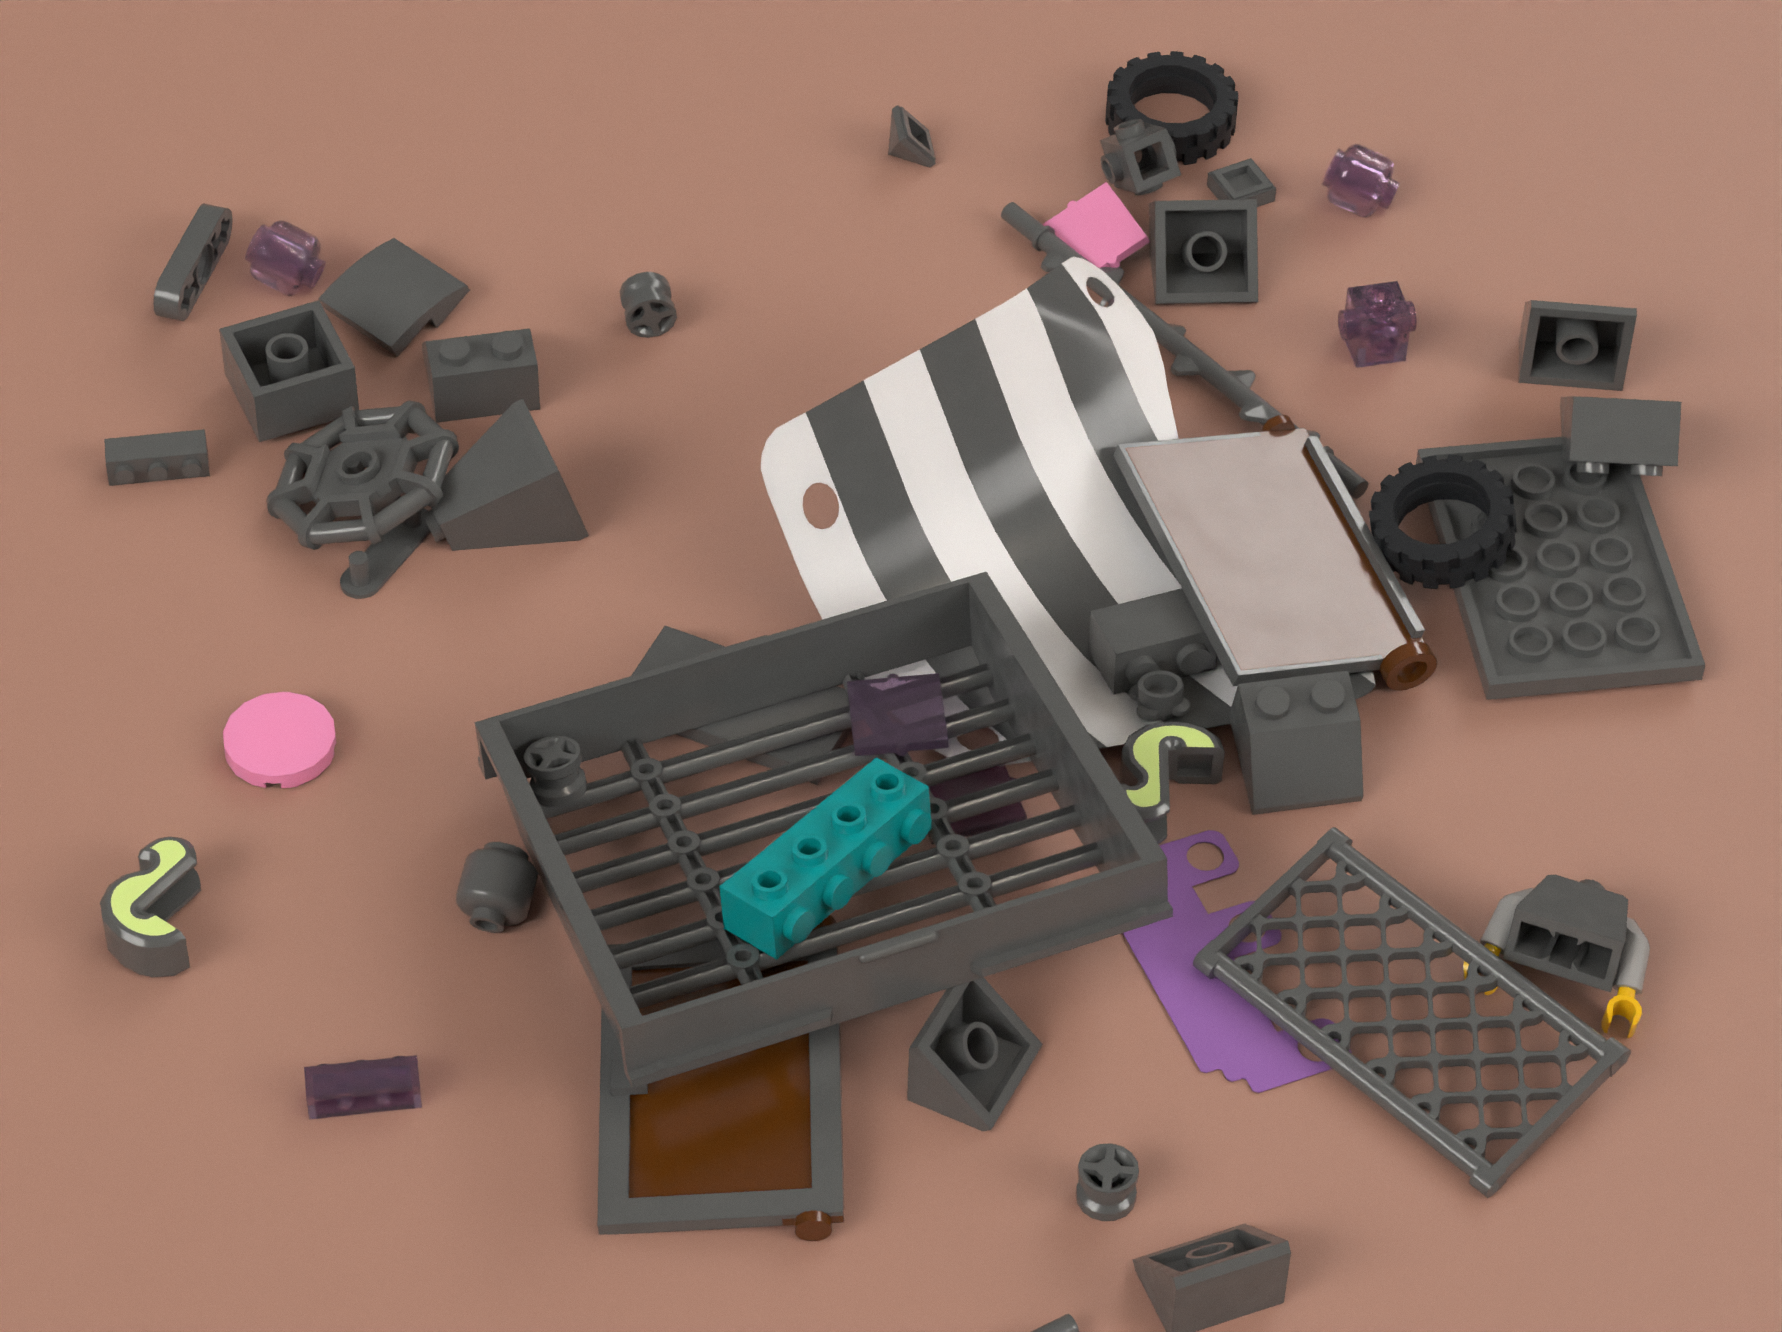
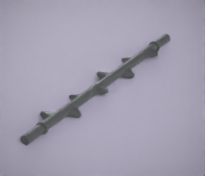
[1001,202,1368,499]

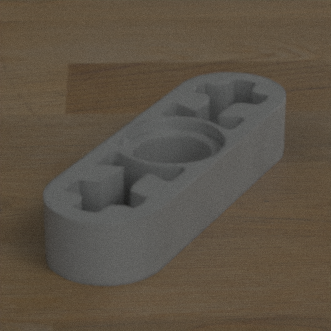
[154,203,233,321]

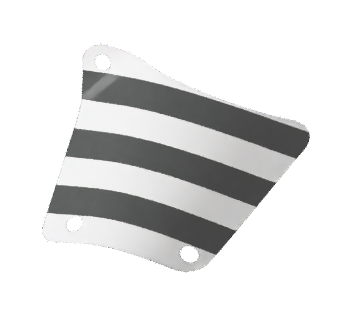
[761,257,1376,766]

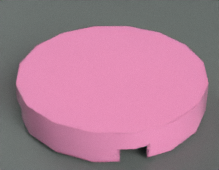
[223,692,336,789]

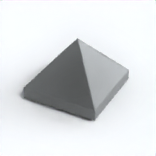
[888,105,936,168]

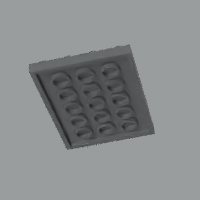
[1416,437,1705,700]

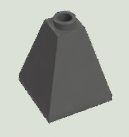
[422,399,589,551]

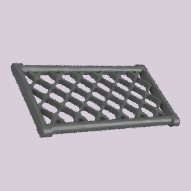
[1193,827,1631,1198]

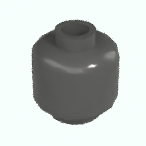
[456,842,538,933]

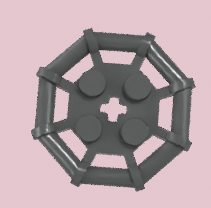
[266,400,459,550]

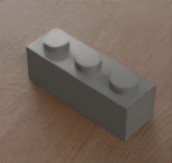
[104,429,210,486]

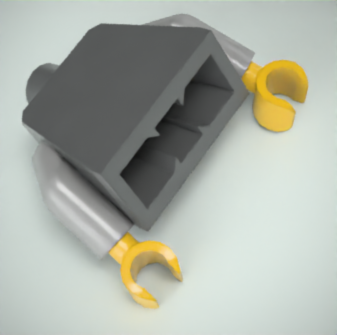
[1463,874,1650,1038]

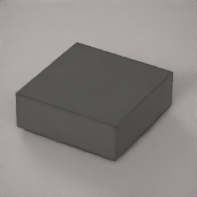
[1207,158,1276,207]

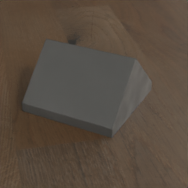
[907,977,1043,1132]
[1132,1224,1291,1332]

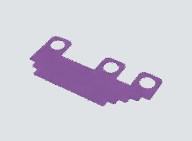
[1123,830,1352,1093]

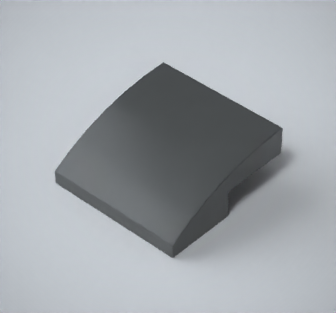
[318,238,470,357]

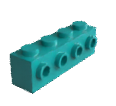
[719,757,932,960]

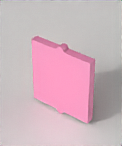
[1042,182,1150,268]

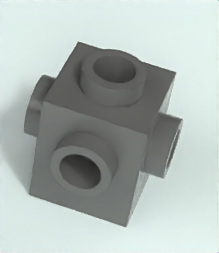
[1100,119,1181,195]

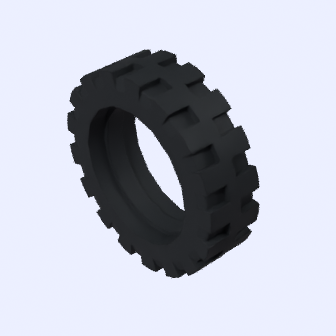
[1105,51,1239,165]
[1369,455,1517,589]

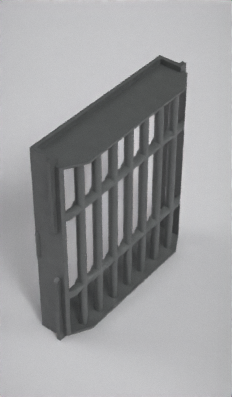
[474,572,1173,1089]

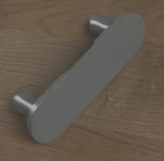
[340,508,431,599]

